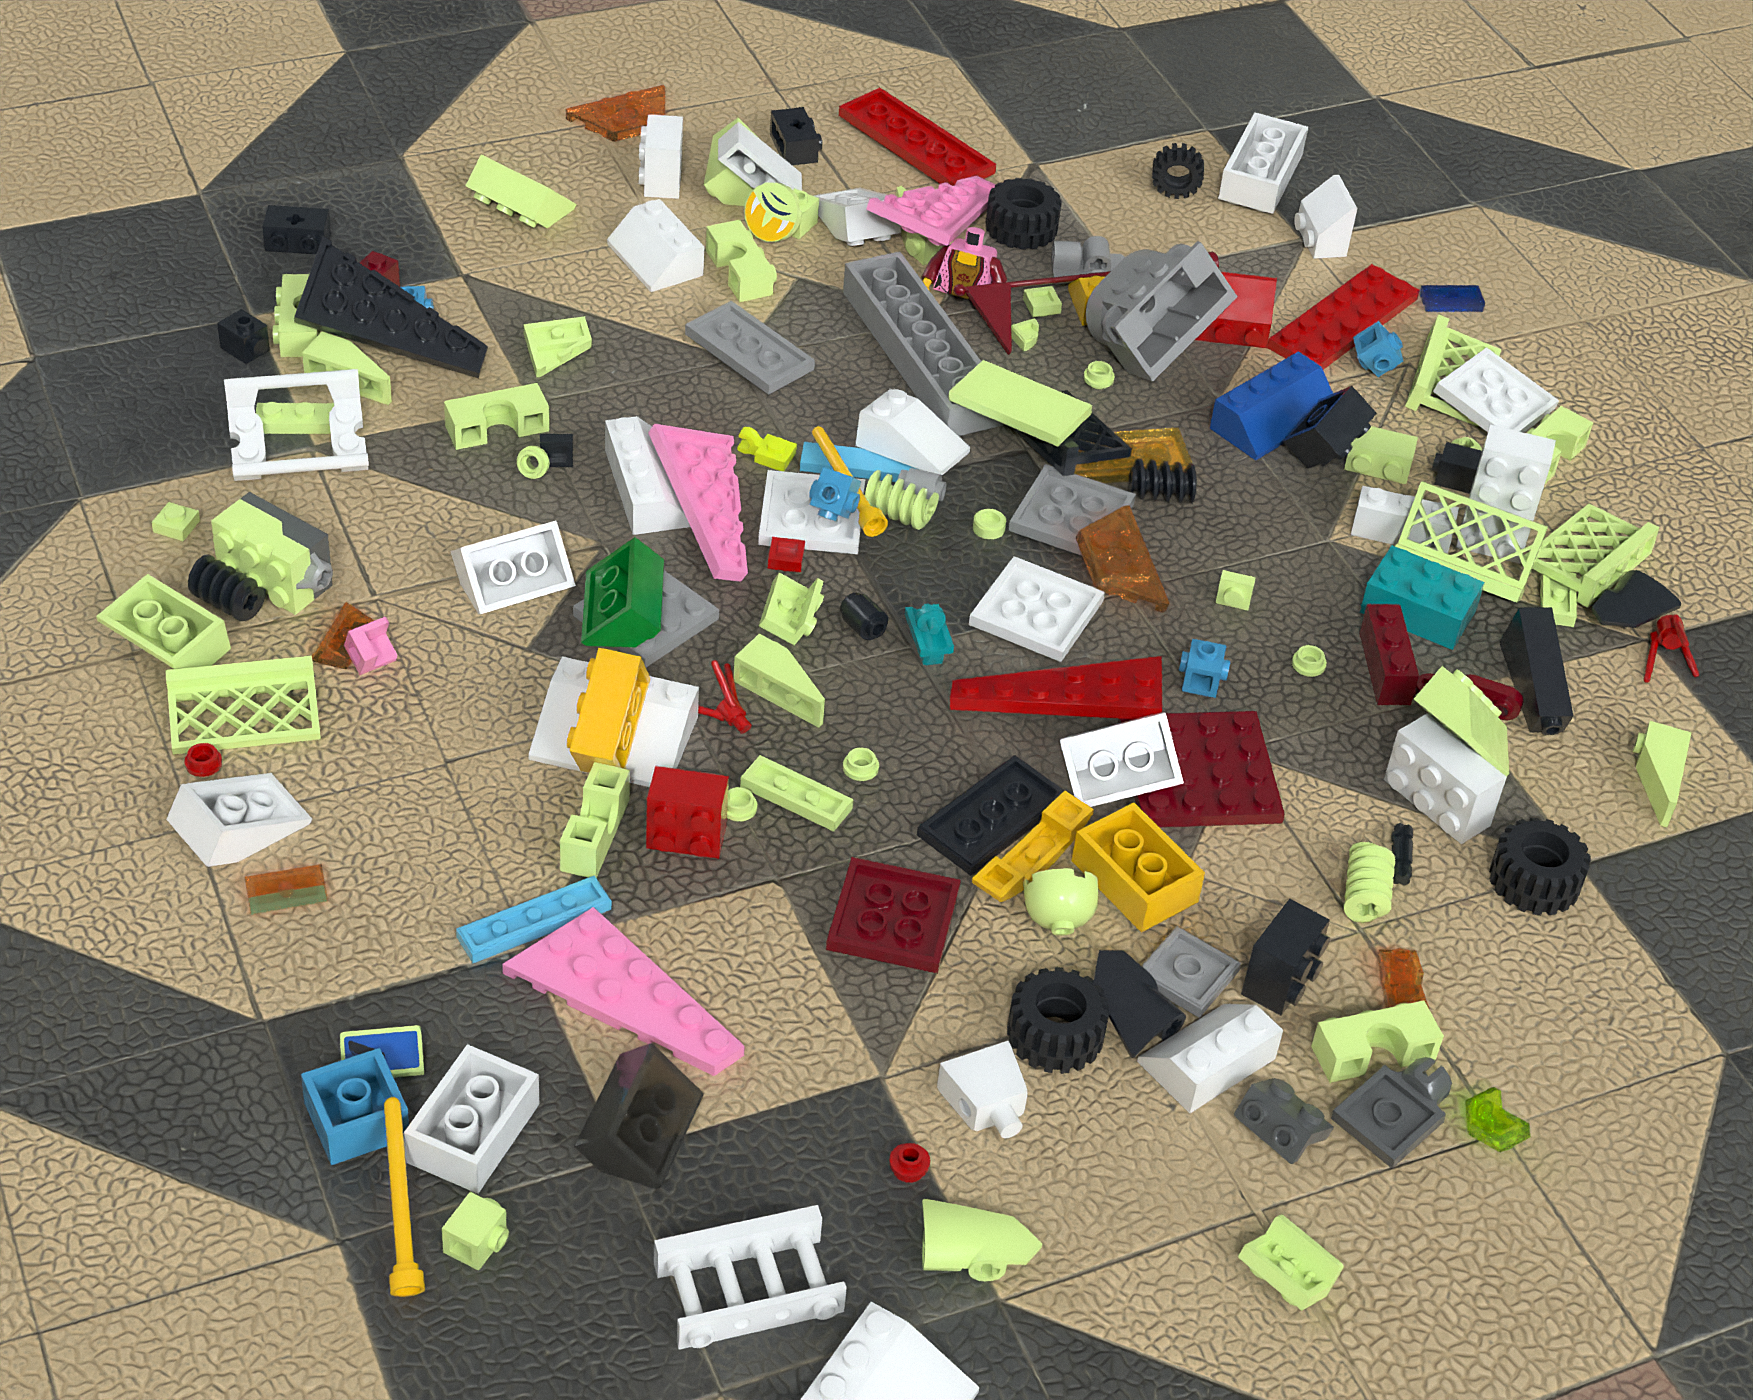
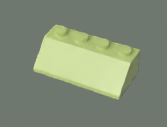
[1414,666,1509,777]

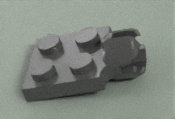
[1331,1057,1452,1169]

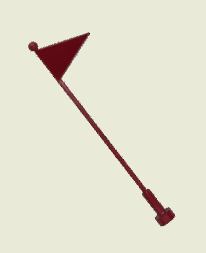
[954,251,1219,355]

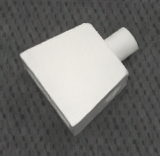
[937,1041,1027,1138]

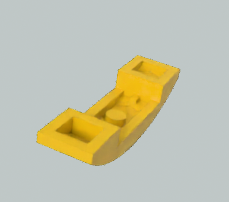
[972,791,1094,902]

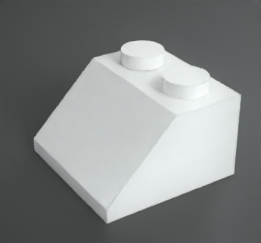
[1294,175,1357,259]

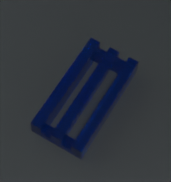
[1419,285,1485,312]

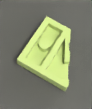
[524,316,592,377]

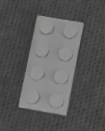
[685,301,815,395]

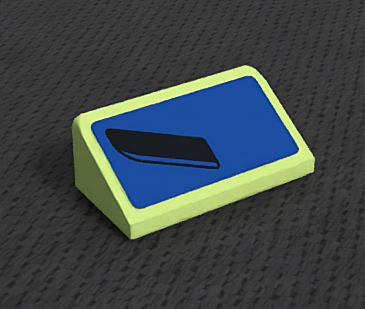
[340,1025,424,1078]

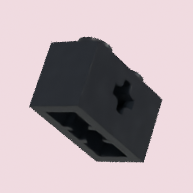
[770,107,822,166]
[262,205,331,254]

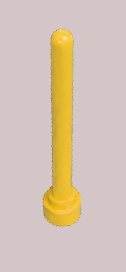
[812,426,888,537]
[384,1097,425,1297]

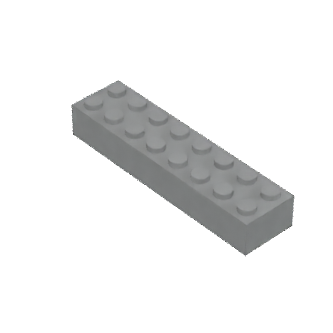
[843,251,1003,436]

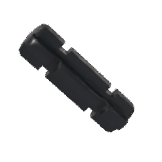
[1392,823,1413,886]

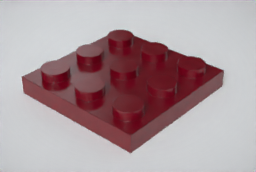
[826,857,961,974]

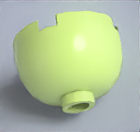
[1023,868,1099,935]

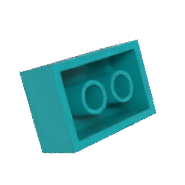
[1360,545,1485,650]

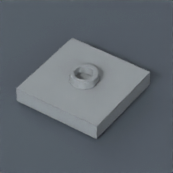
[1142,926,1241,1018]

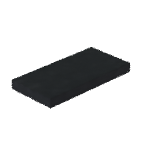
[917,755,1064,876]

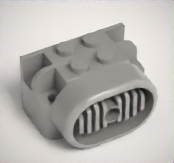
[1086,241,1237,381]

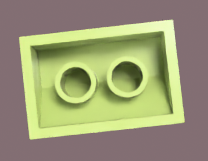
[703,118,762,206]
[466,154,577,228]
[96,574,231,669]

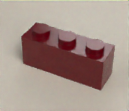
[1359,604,1419,705]

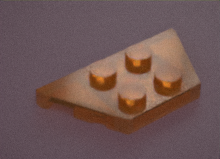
[566,85,665,142]
[1076,505,1170,612]

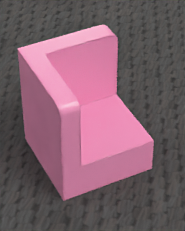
[344,617,397,675]

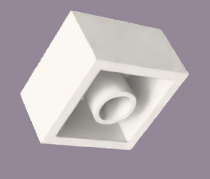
[639,115,683,199]

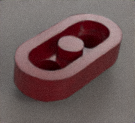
[1465,674,1524,721]

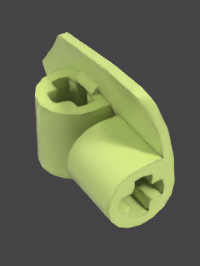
[922,1199,1042,1282]

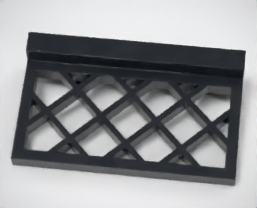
[1012,390,1132,476]

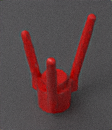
[1644,614,1699,683]

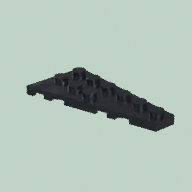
[294,236,488,379]

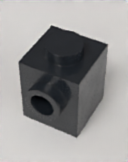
[217,309,270,364]
[1431,441,1482,494]

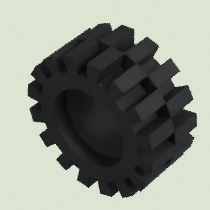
[1152,143,1204,199]

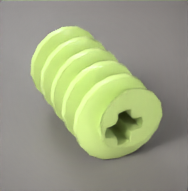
[865,470,939,530]
[1344,842,1395,923]

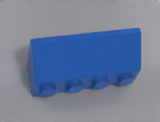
[1210,351,1333,461]

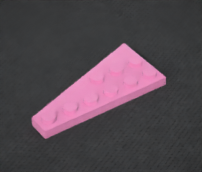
[866,176,996,246]
[648,424,748,582]
[502,907,745,1076]

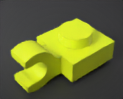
[737,427,797,472]

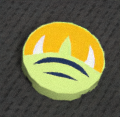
[745,183,802,242]

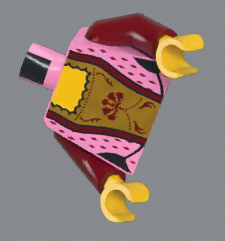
[921,227,1007,300]

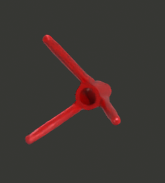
[698,660,752,734]

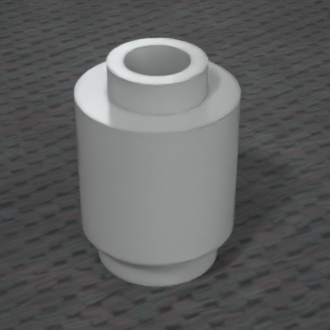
[898,468,946,501]

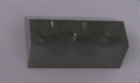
[574,1043,704,1189]

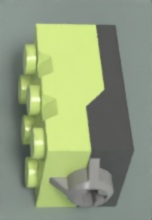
[211,492,333,615]

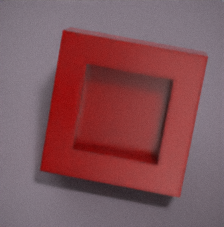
[768,537,805,573]

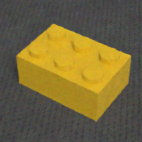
[567,648,650,773]
[1071,802,1205,933]

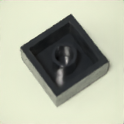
[1283,386,1377,468]
[1241,899,1330,1016]

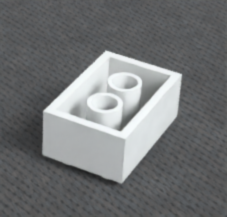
[1384,713,1507,844]
[403,1044,540,1194]

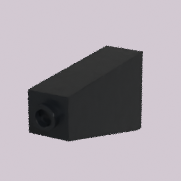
[1500,607,1574,735]

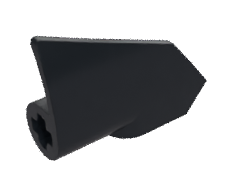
[1592,570,1681,629]
[1093,950,1186,1058]

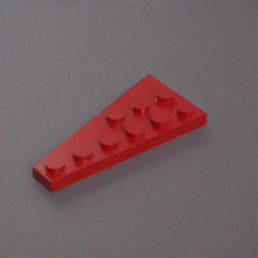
[950,656,1162,719]

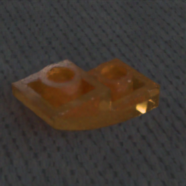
[1378,948,1430,1009]

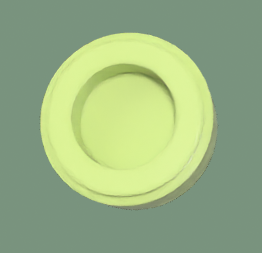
[973,509,1006,539]

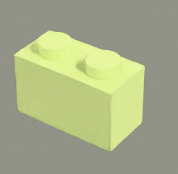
[1344,426,1418,484]

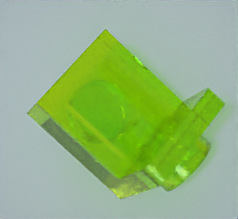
[1465,1087,1531,1153]

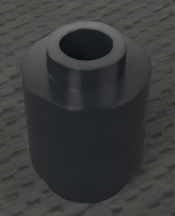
[840,592,888,640]

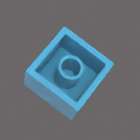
[301,1048,409,1165]

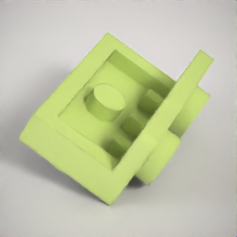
[759,573,824,645]
[1238,1214,1344,1311]

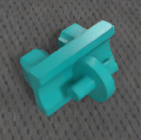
[905,604,954,666]

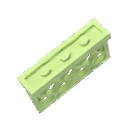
[1405,314,1501,427]
[1395,481,1548,603]
[1524,504,1660,607]
[165,656,321,755]

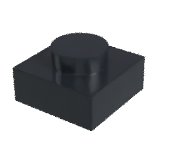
[540,433,573,467]

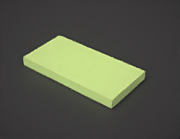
[949,360,1092,446]

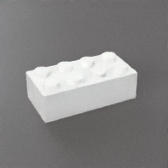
[1218,112,1308,214]
[1456,425,1556,564]

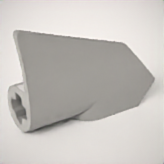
[1051,236,1125,284]

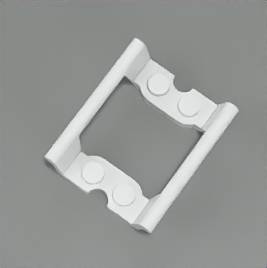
[224,369,369,481]

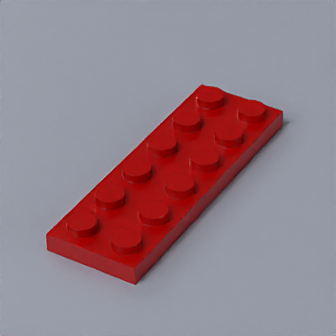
[838,87,997,186]
[1267,264,1420,370]

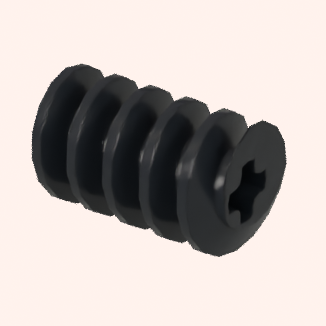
[1127,458,1197,504]
[188,554,266,621]

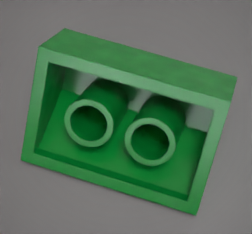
[581,537,664,648]

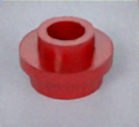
[184,743,222,777]
[889,1143,930,1183]

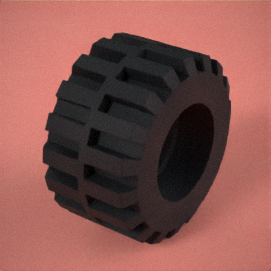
[985,178,1062,250]
[1489,818,1591,916]
[1007,967,1110,1074]

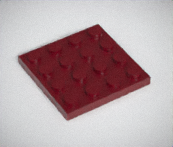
[1118,711,1285,828]

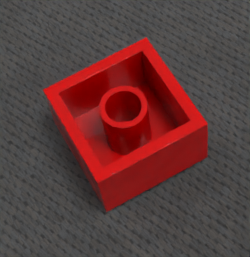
[646,766,729,859]

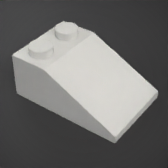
[814,188,901,246]
[855,389,970,475]
[166,773,312,867]

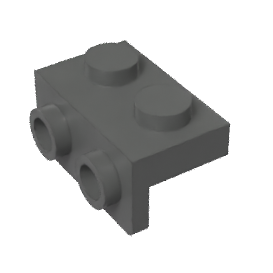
[1234,1078,1334,1164]

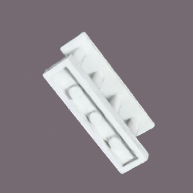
[654,1205,847,1349]

